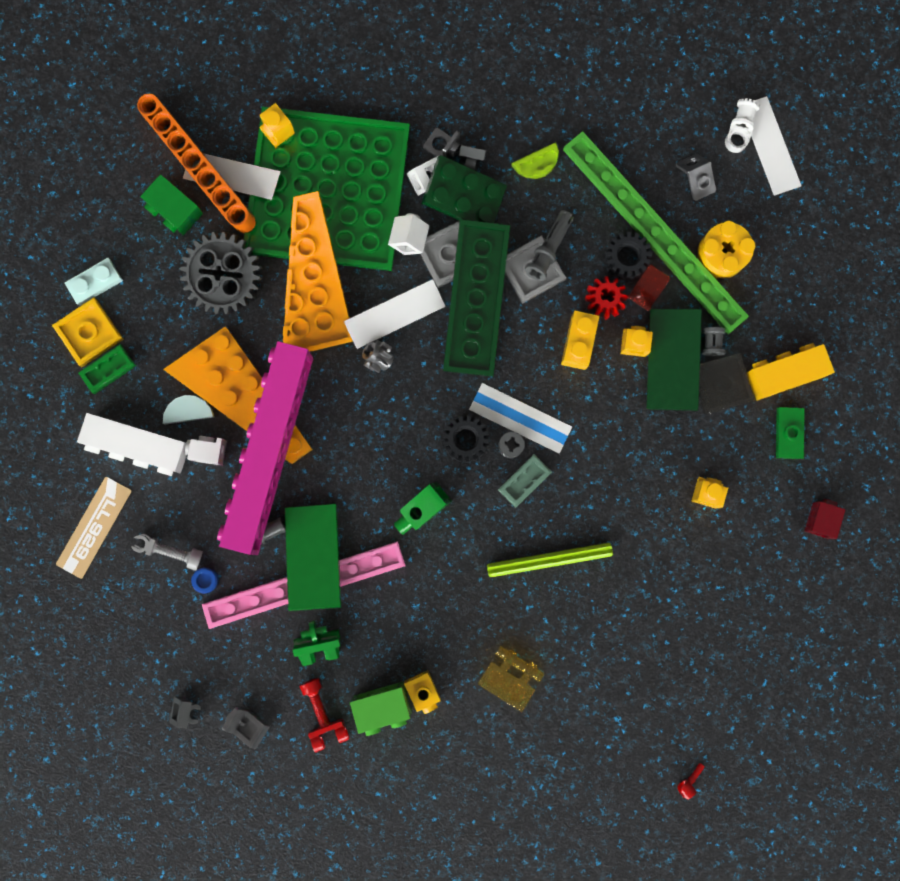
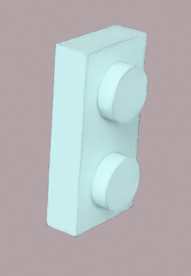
[65,258,123,306]

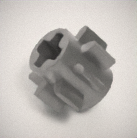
[362,340,394,373]

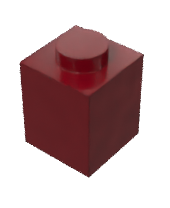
[804,499,846,539]

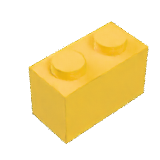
[561,311,599,370]

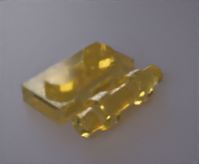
[478,646,544,712]

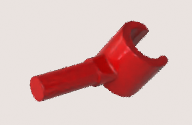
[677,763,705,800]

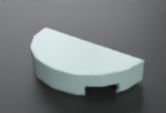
[163,395,215,425]

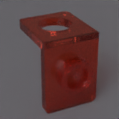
[628,265,670,311]

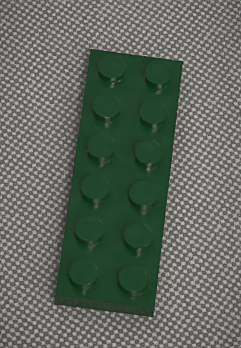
[443,219,510,377]

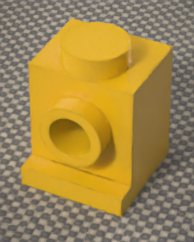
[259,103,295,148]
[620,326,653,357]
[691,477,728,509]
[404,670,441,714]

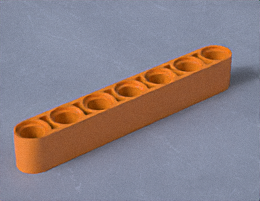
[137,93,256,233]

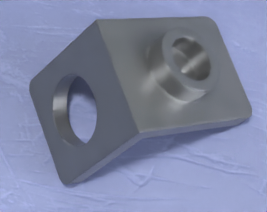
[423,128,461,159]
[676,154,716,201]

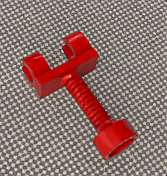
[299,678,349,753]

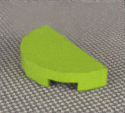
[512,142,559,179]

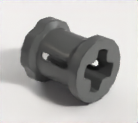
[702,327,726,356]

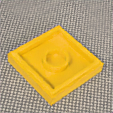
[52,297,124,367]

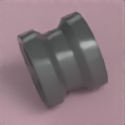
[498,432,525,458]

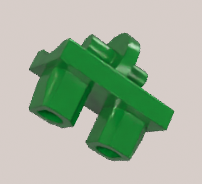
[292,621,341,666]

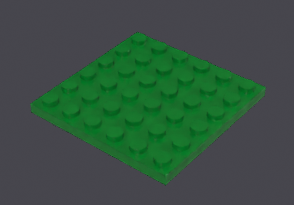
[244,107,410,271]

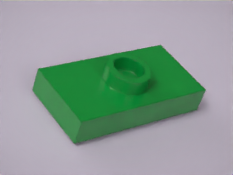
[78,344,137,394]
[776,407,804,459]

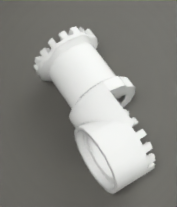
[725,98,760,153]

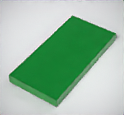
[285,504,341,611]

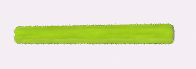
[487,543,613,577]

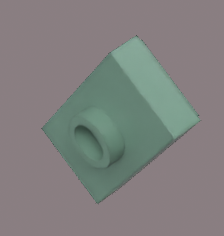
[498,454,552,508]

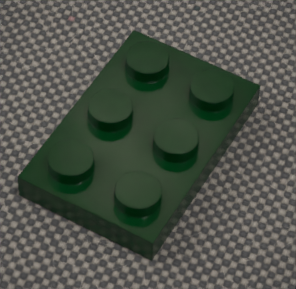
[421,155,507,223]

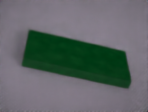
[647,309,702,411]

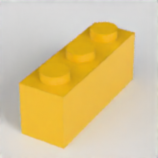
[746,343,835,401]

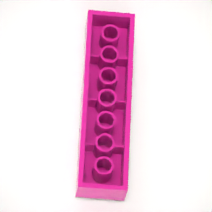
[217,341,313,555]

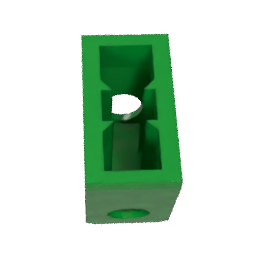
[394,482,452,535]

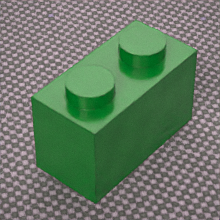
[140,174,203,236]

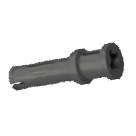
[525,210,574,281]

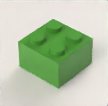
[350,681,412,736]

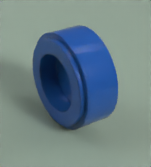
[191,568,219,594]

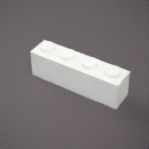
[77,413,187,476]

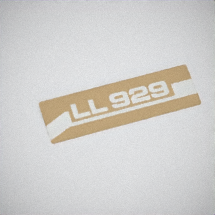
[56,477,131,579]

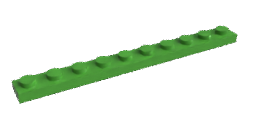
[563,131,749,334]

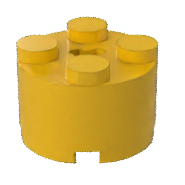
[697,221,755,278]

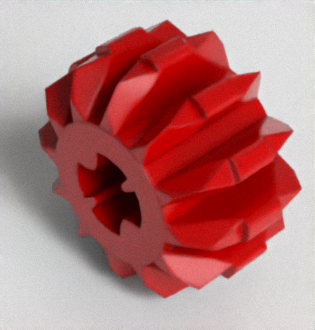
[585,276,628,320]

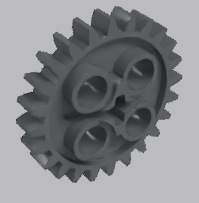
[180,232,263,314]

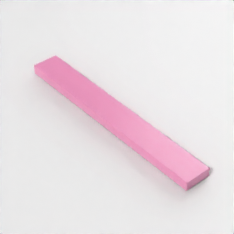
[202,541,406,629]

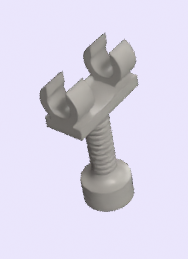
[131,534,203,571]

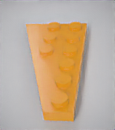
[283,191,353,352]
[163,326,313,464]

